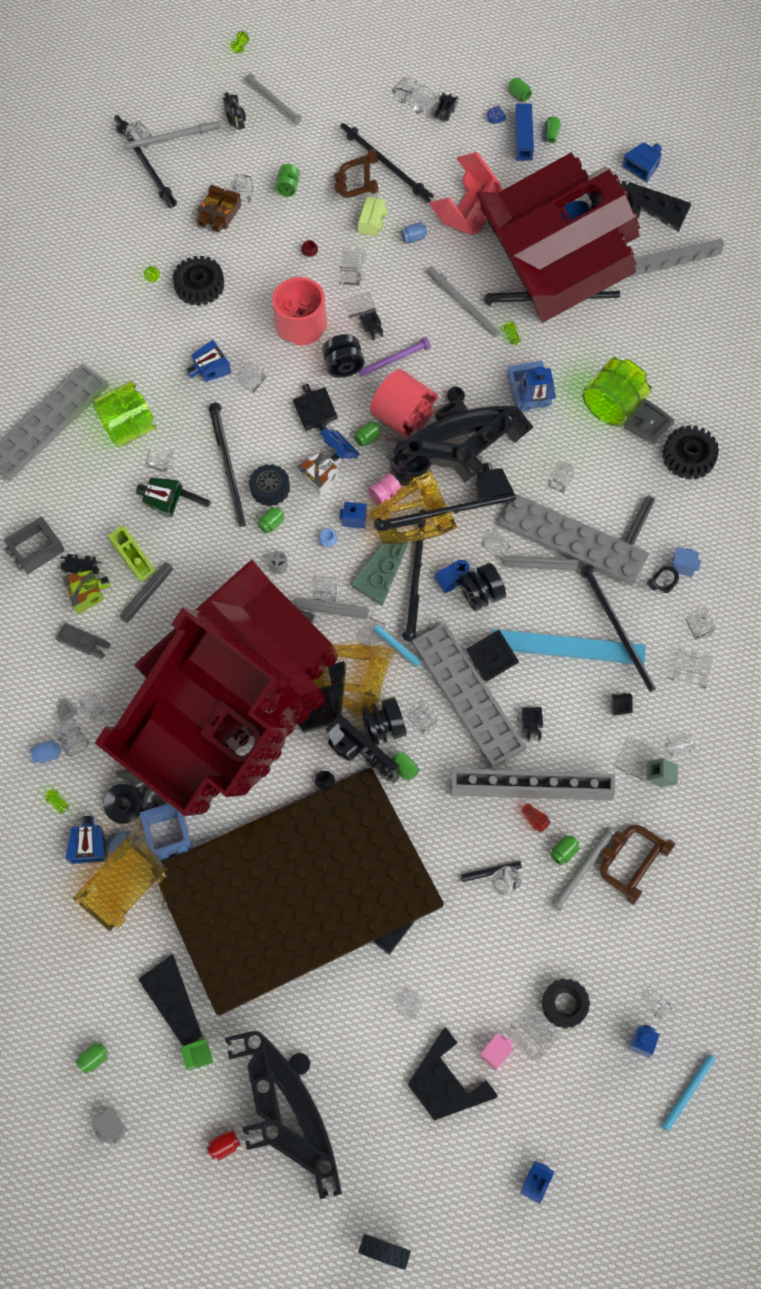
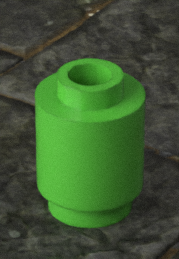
[509,77,532,101]
[354,421,381,447]
[257,507,284,534]
[391,752,420,781]
[550,835,580,866]
[75,1042,109,1074]

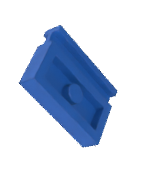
[320,429,360,459]

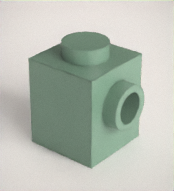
[647,758,678,787]

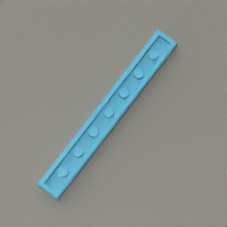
[492,629,646,665]

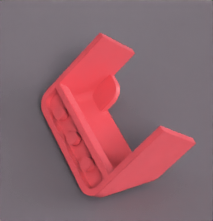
[429,152,502,234]

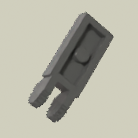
[56,623,111,659]

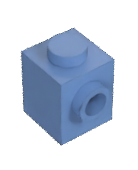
[670,547,701,577]

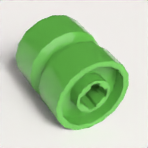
[275,164,300,197]

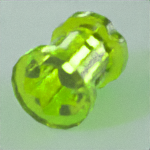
[231,31,250,53]

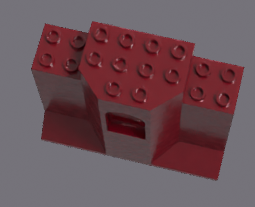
[476,152,640,323]
[134,559,339,753]
[95,608,291,816]

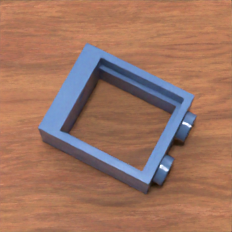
[507,360,552,411]
[140,803,193,863]

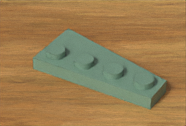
[352,529,410,606]

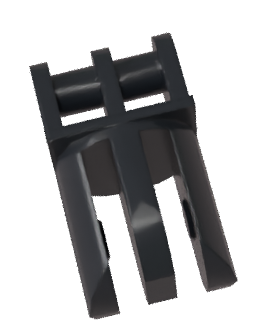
[433,92,459,121]

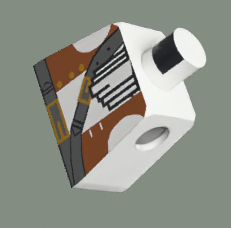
[296,453,341,497]

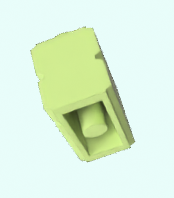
[358,196,388,237]

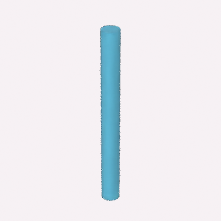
[661,1054,716,1132]

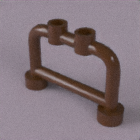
[334,149,379,198]
[600,825,676,905]

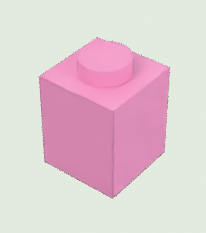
[480,1034,514,1071]

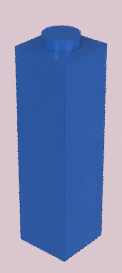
[515,103,534,161]

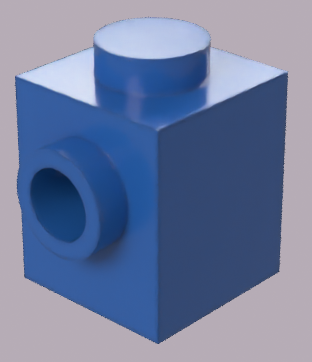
[339,502,367,529]
[629,1025,660,1058]

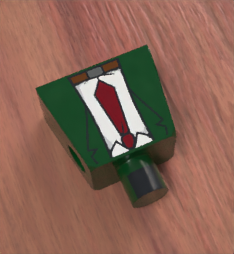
[136,478,183,518]

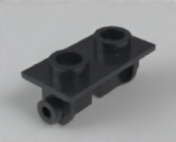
[60,554,102,575]

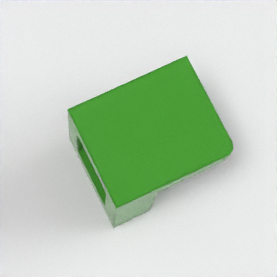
[180,1039,213,1071]

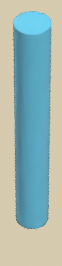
[373,624,421,667]

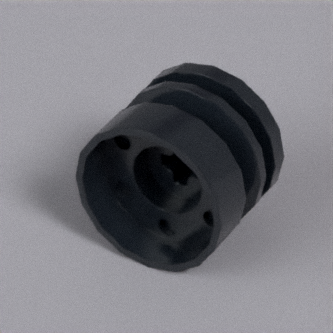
[459,562,506,611]
[362,697,407,746]

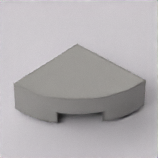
[58,698,78,725]

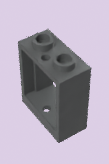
[4,516,65,575]

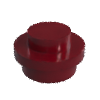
[301,240,318,257]

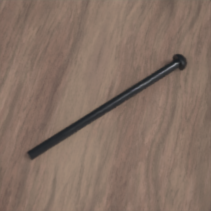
[484,291,620,306]
[208,402,246,527]
[374,493,516,531]
[402,510,426,642]
[581,565,656,692]

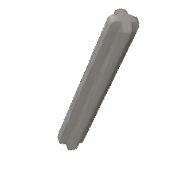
[504,556,578,570]
[294,597,369,619]

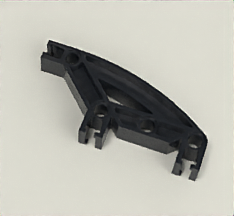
[387,406,534,483]
[225,1031,342,1199]

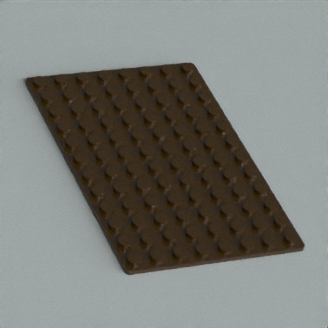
[152,768,444,1016]

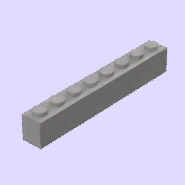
[452,769,615,801]

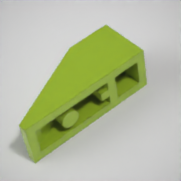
[106,525,156,582]

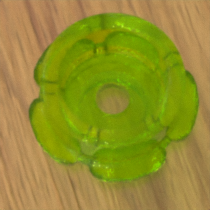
[144,266,160,282]

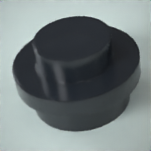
[447,386,465,402]
[315,771,335,790]
[289,1053,310,1075]

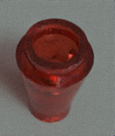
[521,803,551,833]

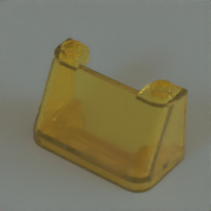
[73,831,167,931]

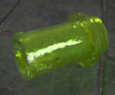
[504,321,521,345]
[44,789,70,815]

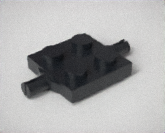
[293,384,338,432]

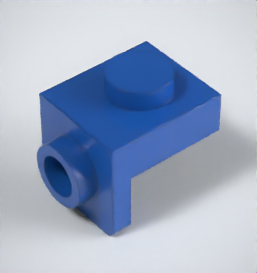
[520,1161,555,1204]

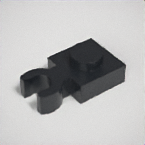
[359,309,383,340]
[521,707,543,742]

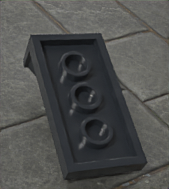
[326,714,400,784]

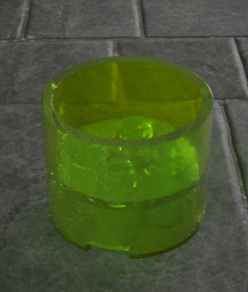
[582,357,652,426]
[92,380,157,448]

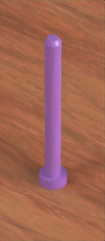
[359,337,431,376]

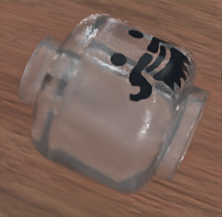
[491,866,522,896]

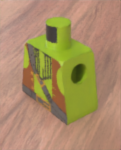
[63,571,111,614]

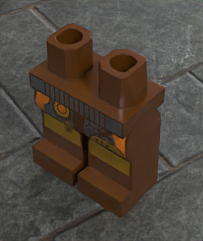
[197,185,241,233]

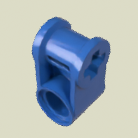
[433,560,470,593]

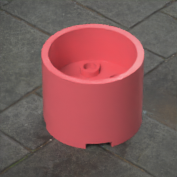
[272,277,327,345]
[370,369,438,439]

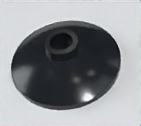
[103,784,142,824]

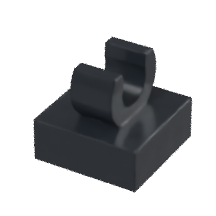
[611,692,633,716]

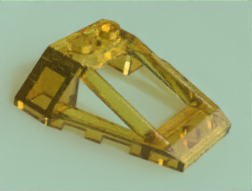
[370,470,457,544]
[313,644,395,717]

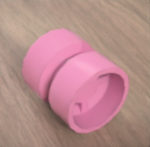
[367,473,402,507]

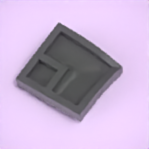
[624,398,674,444]

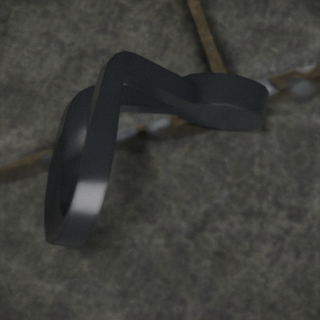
[647,566,679,593]

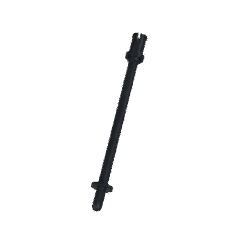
[114,115,177,208]
[340,123,434,203]

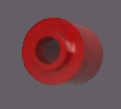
[206,1129,241,1161]

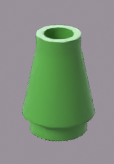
[545,117,561,143]

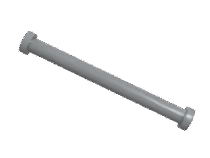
[245,73,302,125]
[551,827,616,911]

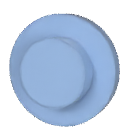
[319,529,337,547]

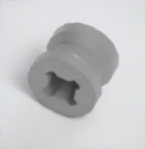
[268,551,288,574]

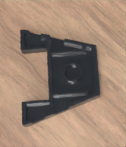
[298,661,347,733]
[407,1027,498,1121]

